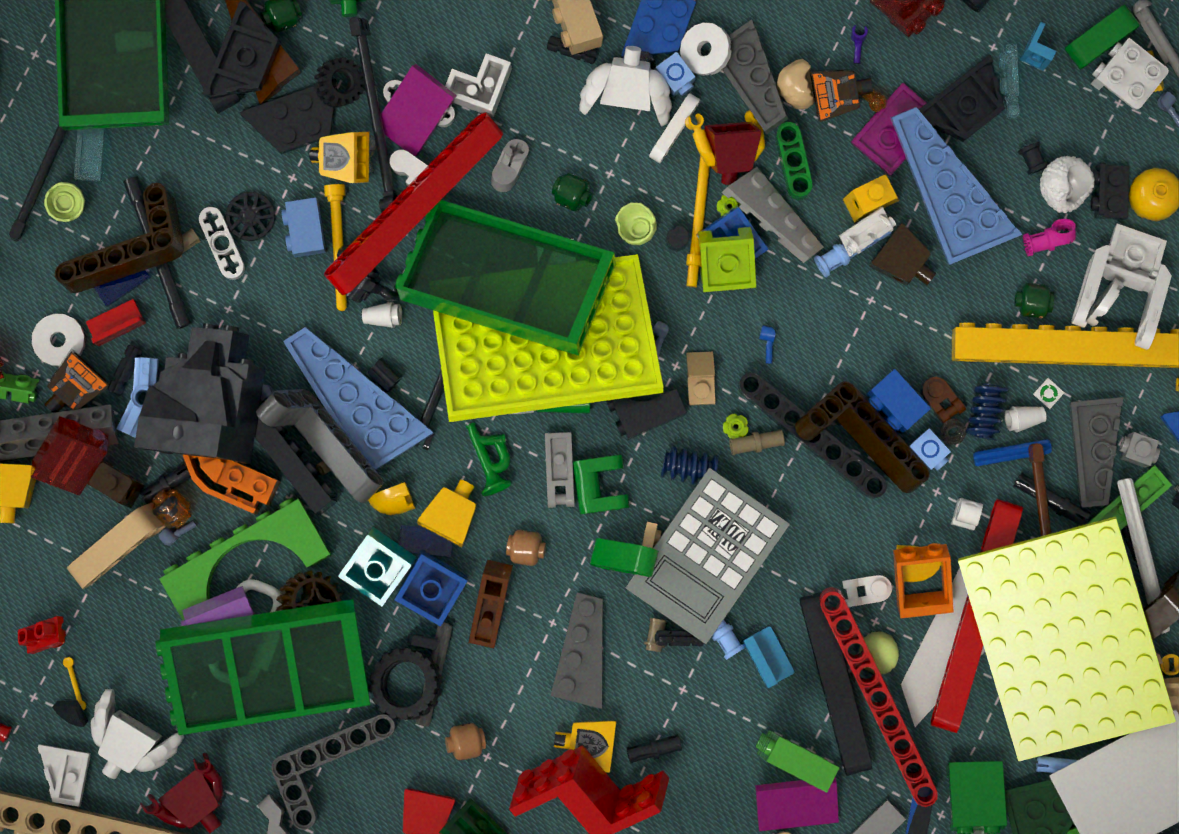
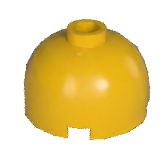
[1128,168,1179,221]

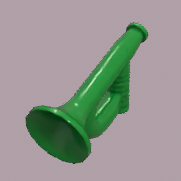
[466,423,512,496]

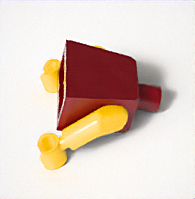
[685,110,765,185]

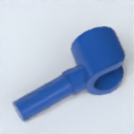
[759,326,776,364]

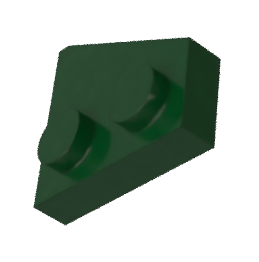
[439,798,507,834]

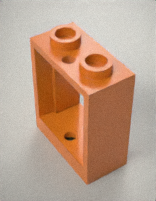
[893,543,954,618]

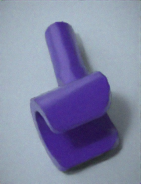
[851,25,868,64]

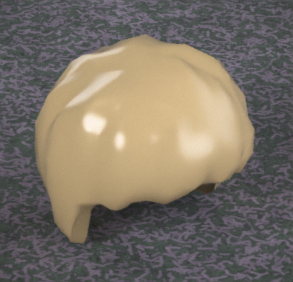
[777,59,815,109]

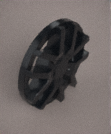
[225,192,275,241]

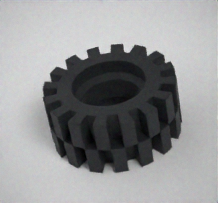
[314,57,365,107]

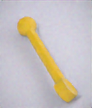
[63,657,86,710]

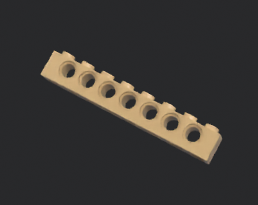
[0,791,185,834]

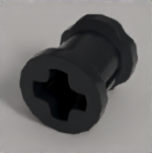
[1018,141,1049,175]

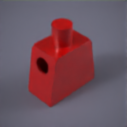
[403,788,456,834]

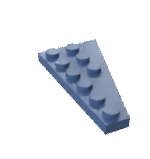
[890,107,1022,265]
[283,327,435,470]

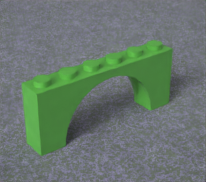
[159,497,332,620]
[755,730,840,792]

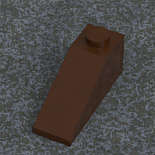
[468,560,513,649]

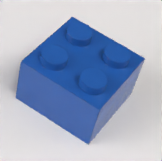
[866,369,931,433]
[394,550,468,627]

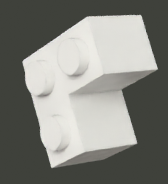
[445,53,512,117]

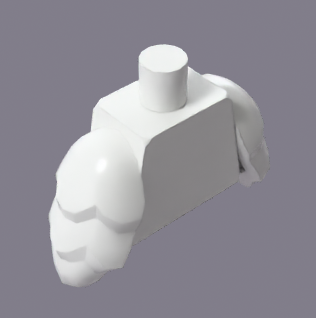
[579,46,672,126]
[91,689,184,779]

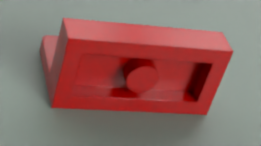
[86,299,146,346]

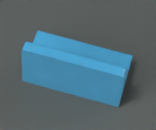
[1020,22,1056,71]
[742,627,794,688]

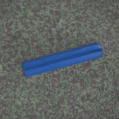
[973,439,1052,466]

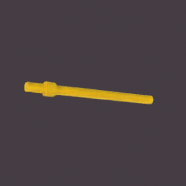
[686,155,710,287]

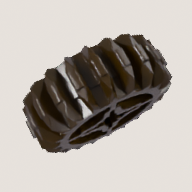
[275,570,345,643]

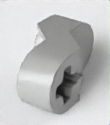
[491,139,529,192]
[258,794,290,834]

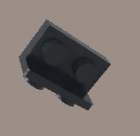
[1090,163,1129,220]

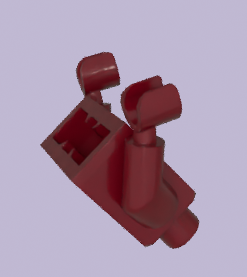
[140,753,224,834]

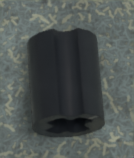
[666,226,689,251]
[367,357,403,392]

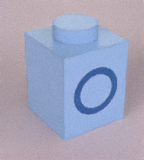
[655,52,695,97]
[909,428,951,471]

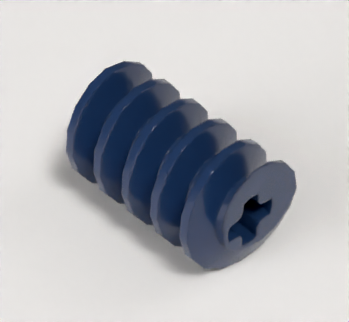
[966,383,1009,441]
[661,446,718,485]

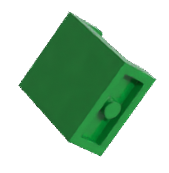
[946,761,1007,834]

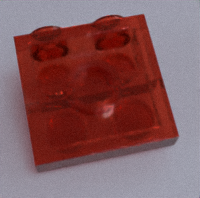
[870,0,946,38]

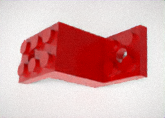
[509,746,669,834]

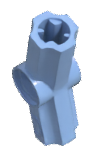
[116,357,159,438]

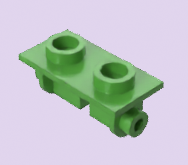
[0,371,40,404]

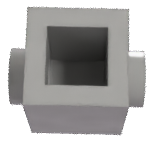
[1119,432,1160,468]

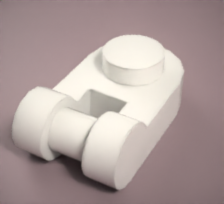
[842,575,892,607]

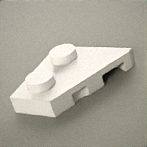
[38,744,91,807]

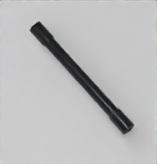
[123,176,192,329]

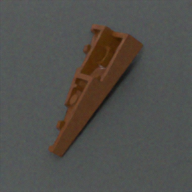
[225,0,301,104]

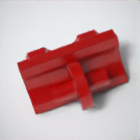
[18,616,66,654]

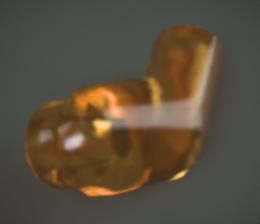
[861,89,887,112]

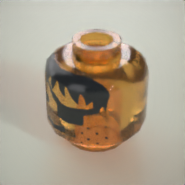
[152,489,192,529]

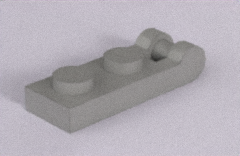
[545,432,574,508]

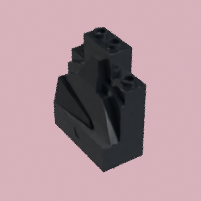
[134,323,265,464]

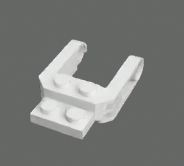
[1071,223,1172,350]

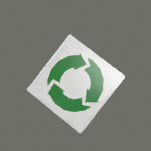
[1033,378,1065,409]

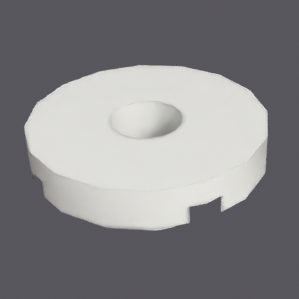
[680,23,731,76]
[1086,278,1124,326]
[32,314,85,366]

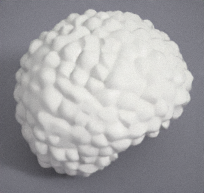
[1040,156,1095,213]

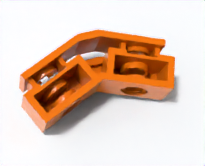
[182,454,280,515]

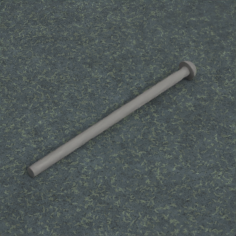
[1133,0,1179,78]

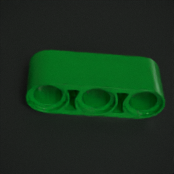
[1064,4,1141,70]
[775,122,812,200]
[589,538,659,577]

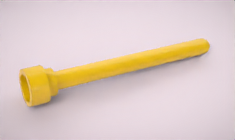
[324,184,347,311]

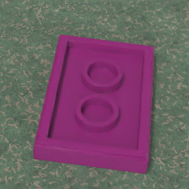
[381,63,457,157]
[851,83,926,177]
[755,777,839,831]

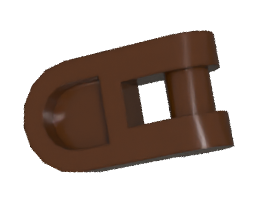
[921,377,966,425]

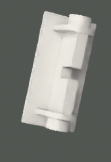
[839,207,896,256]

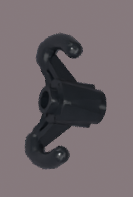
[337,244,400,303]

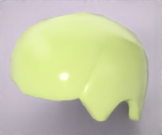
[44,182,85,222]
[615,202,657,245]
[859,632,899,674]

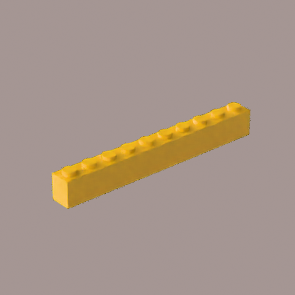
[952,323,1179,368]

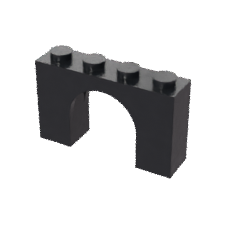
[606,339,687,440]

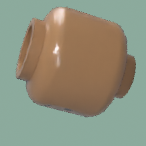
[506,529,546,566]
[445,723,486,760]

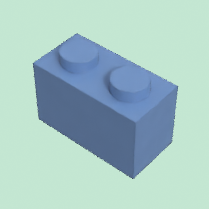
[282,198,326,257]

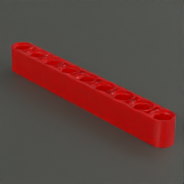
[324,112,503,295]
[930,499,1023,733]
[820,587,938,807]

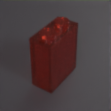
[31,416,108,496]

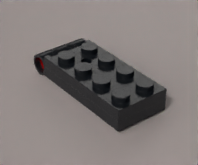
[255,417,337,515]

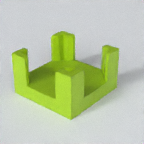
[698,227,756,292]

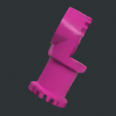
[1023,218,1076,256]

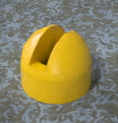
[1160,654,1179,675]

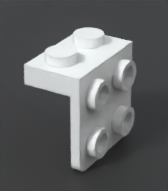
[1091,38,1168,110]

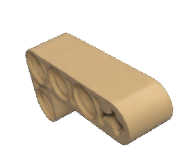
[67,502,169,589]

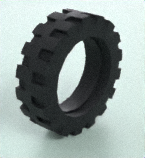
[369,648,443,720]

